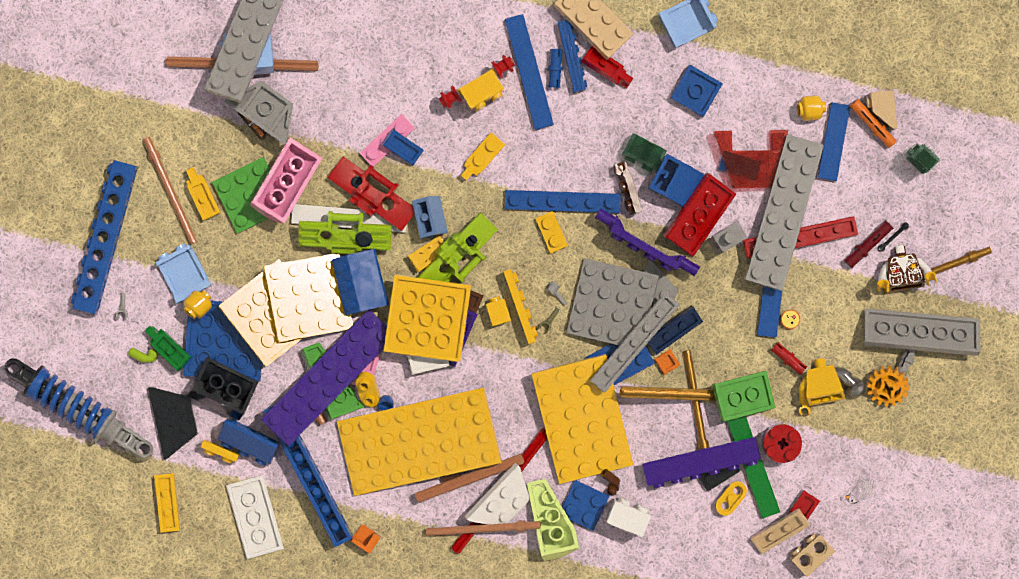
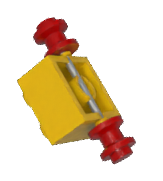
[438,55,515,112]

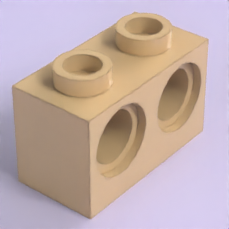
[790,533,835,577]

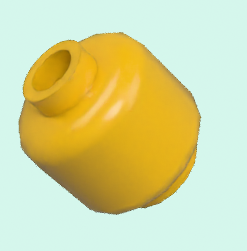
[797,95,826,121]
[183,290,212,319]

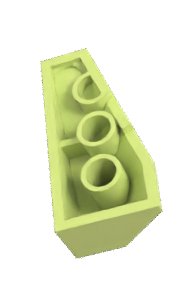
[527,479,579,561]

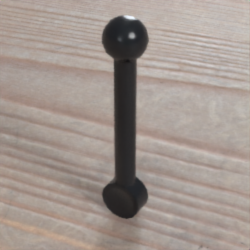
[878,222,909,252]

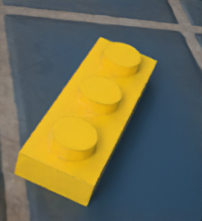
[154,473,180,533]

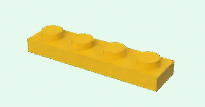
[504,269,538,344]

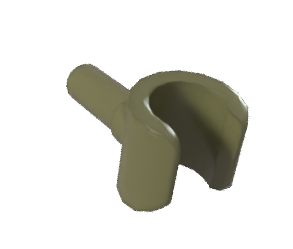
[539,307,559,333]

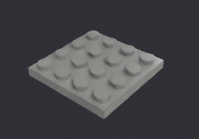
[567,258,659,351]

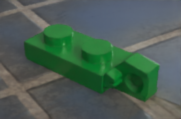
[145,326,192,371]

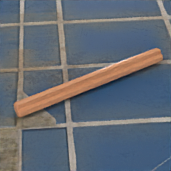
[415,454,524,502]

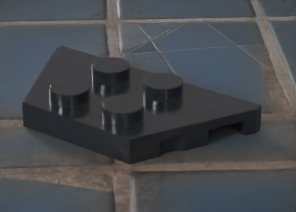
[148,387,198,460]

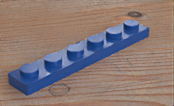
[505,190,621,213]

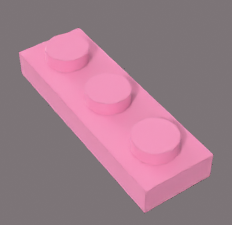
[360,114,415,166]

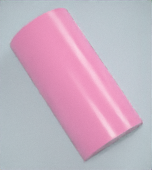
[250,138,322,224]

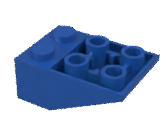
[648,154,705,207]

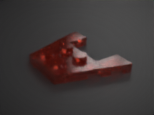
[713,130,788,189]

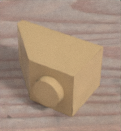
[866,90,898,130]

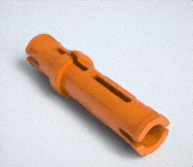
[849,99,897,148]

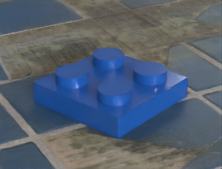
[671,65,723,117]
[562,480,610,531]

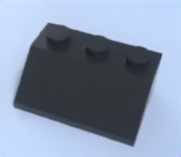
[187,357,258,421]

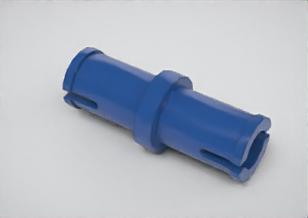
[548,49,563,88]

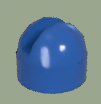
[378,395,394,411]

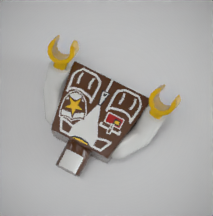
[878,245,938,293]

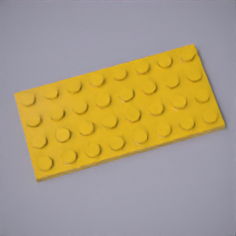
[337,387,502,496]

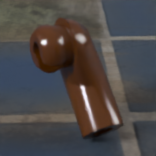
[601,469,620,496]

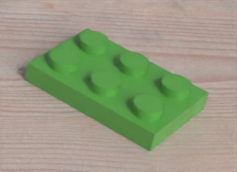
[712,371,776,422]

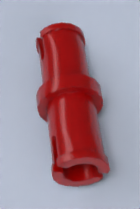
[770,341,808,376]

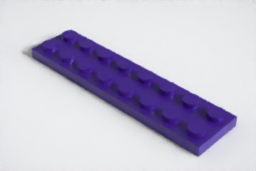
[261,310,387,446]

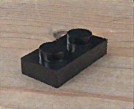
[699,468,740,491]

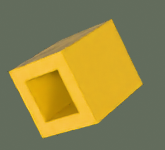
[486,296,511,326]

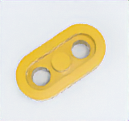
[356,372,380,407]
[715,481,747,516]

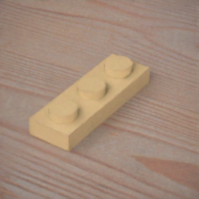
[751,508,810,554]

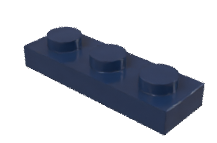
[648,305,703,355]

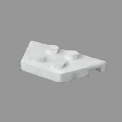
[465,463,530,524]

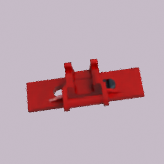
[327,156,415,231]

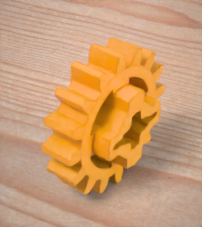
[867,365,909,407]

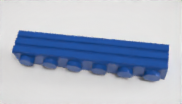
[558,20,587,93]

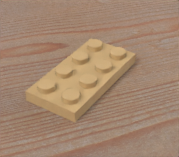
[553,0,634,60]

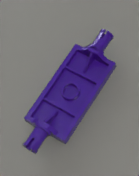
[595,208,700,277]

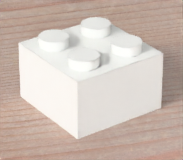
[605,497,651,537]

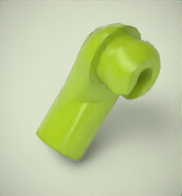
[128,347,159,363]

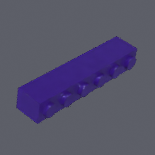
[642,437,761,489]

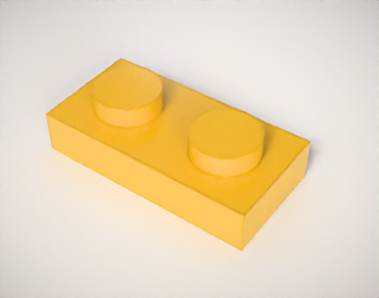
[535,211,568,254]
[201,439,240,464]

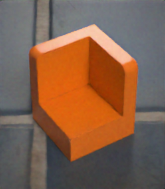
[351,524,381,554]

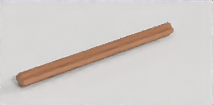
[166,56,319,71]

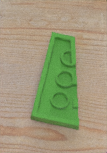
[300,342,365,421]

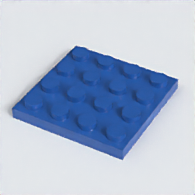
[183,301,262,381]

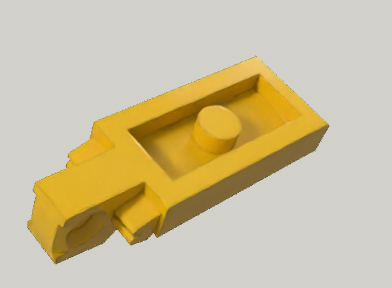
[461,132,505,181]
[186,167,221,221]

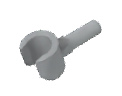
[547,281,567,306]
[116,293,128,320]

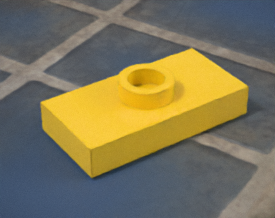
[407,236,444,272]

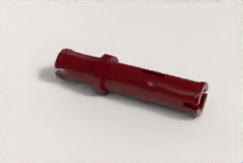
[844,220,894,269]

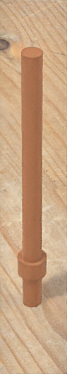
[143,137,197,245]
[426,520,541,536]

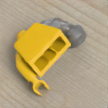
[798,358,865,416]

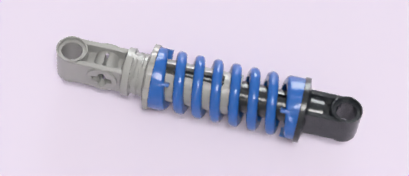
[5,358,153,461]

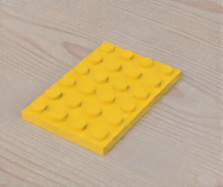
[531,354,633,484]

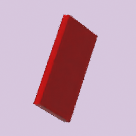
[663,172,736,257]

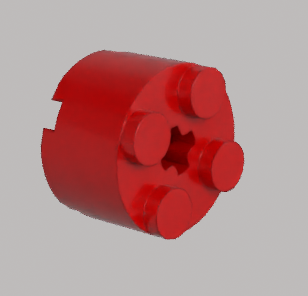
[762,423,802,463]

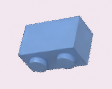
[412,196,448,238]

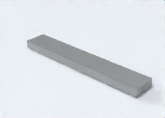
[590,292,680,393]

